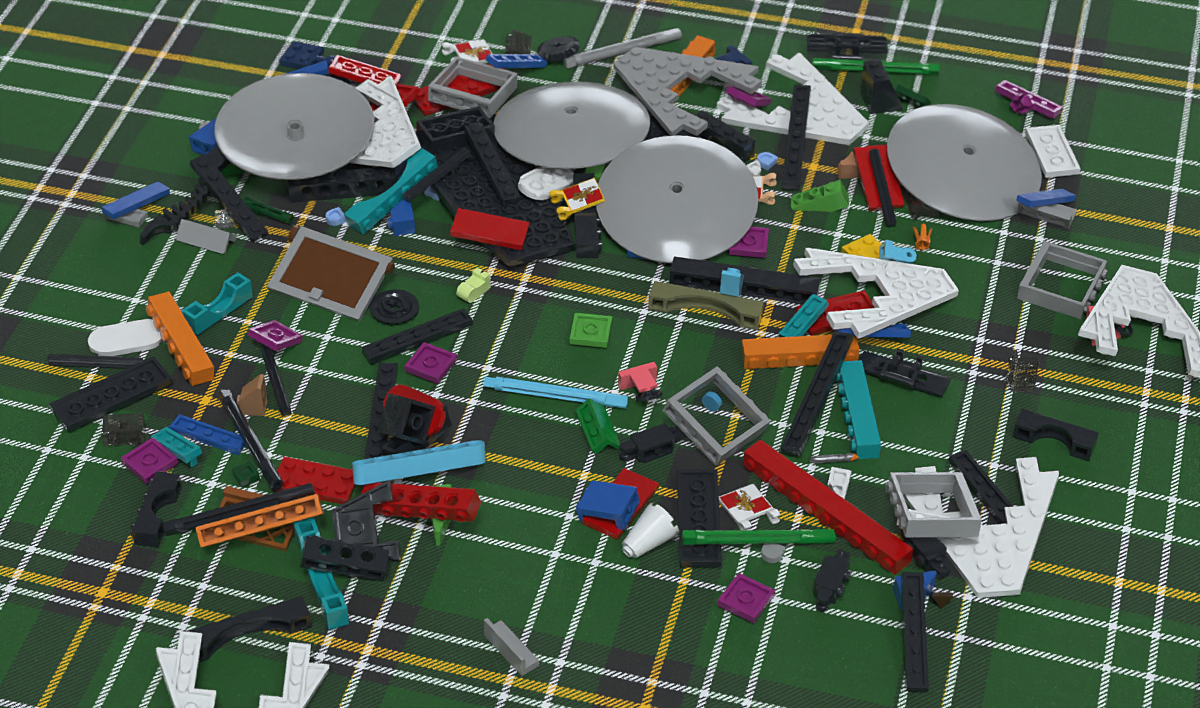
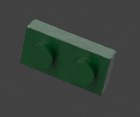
[895,84,932,108]

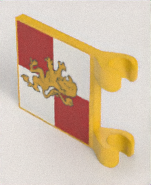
[549,178,605,220]

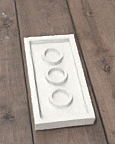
[1025,125,1080,178]

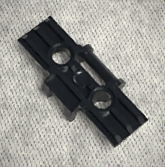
[807,32,888,60]
[858,348,951,397]

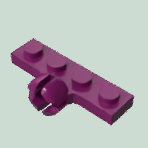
[995,80,1063,118]

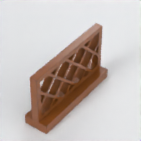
[219,486,295,551]

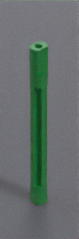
[812,58,939,76]
[682,529,836,545]

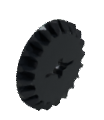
[537,36,580,61]
[370,289,419,326]

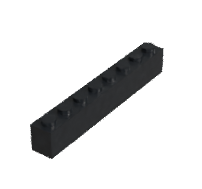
[669,256,821,305]

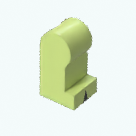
[456,268,491,303]

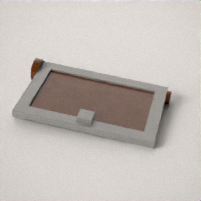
[267,225,395,322]

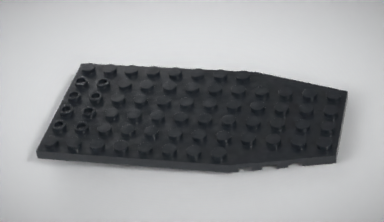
[415,106,575,267]

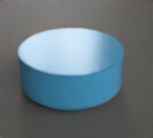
[702,392,722,411]

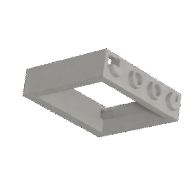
[428,56,517,118]
[1017,241,1108,319]
[663,366,770,466]
[886,472,982,537]

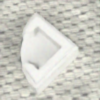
[746,160,761,176]

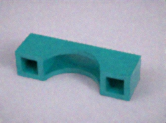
[181,272,253,336]

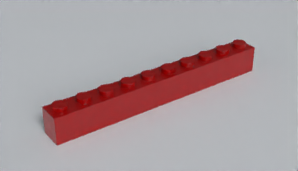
[743,440,913,575]

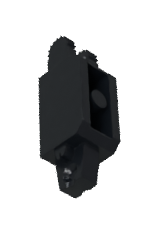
[619,423,686,463]
[900,529,951,578]
[813,550,852,613]

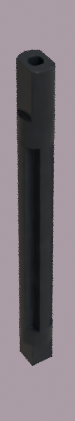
[218,390,283,491]
[163,483,316,536]

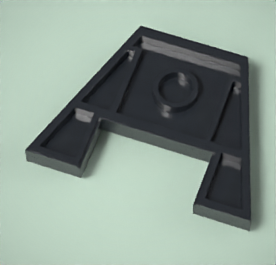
[332,480,402,562]

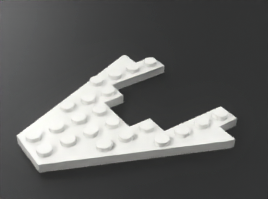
[717,53,869,145]
[349,76,421,168]
[793,248,959,338]
[1078,265,1200,378]
[902,457,1059,598]
[156,631,329,708]

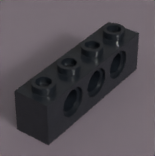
[300,535,389,582]

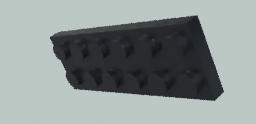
[49,356,173,432]
[677,469,722,567]

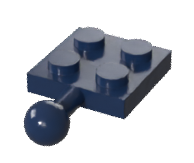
[279,41,336,69]

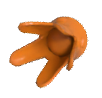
[913,223,932,250]

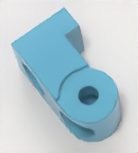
[879,240,917,264]

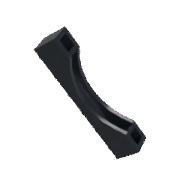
[178,596,312,663]

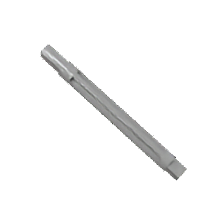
[563,28,682,68]

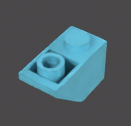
[720,268,744,297]

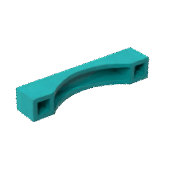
[344,148,438,235]
[293,517,349,630]

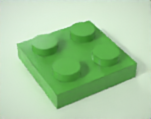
[570,313,612,348]

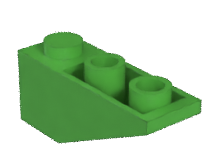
[791,180,849,212]

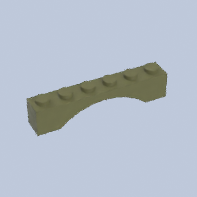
[648,281,764,330]

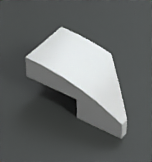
[827,467,851,499]

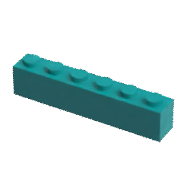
[835,360,881,459]

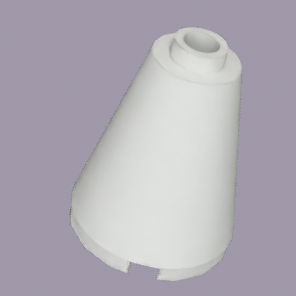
[622,503,679,558]

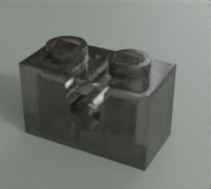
[102,413,146,446]

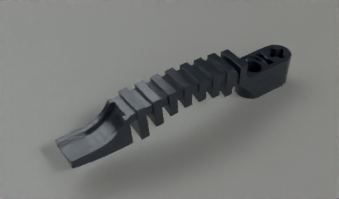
[140,145,231,245]

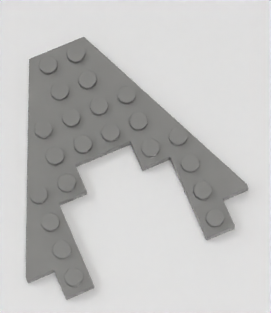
[613,47,762,136]

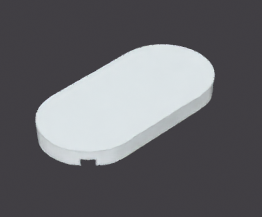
[518,166,574,200]
[88,319,163,356]

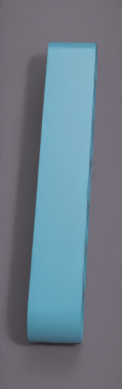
[352,441,486,485]

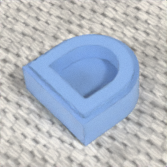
[757,152,778,170]
[326,207,347,226]

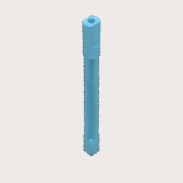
[483,377,629,409]

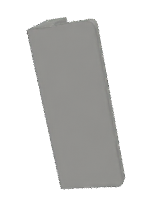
[1018,203,1077,229]
[176,219,237,254]
[483,618,539,676]

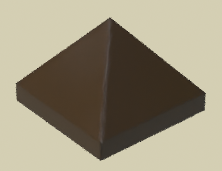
[930,592,954,609]

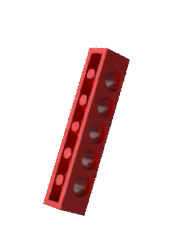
[361,482,482,522]

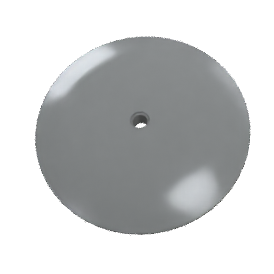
[215,73,374,180]
[494,82,650,169]
[887,104,1042,221]
[596,136,758,263]

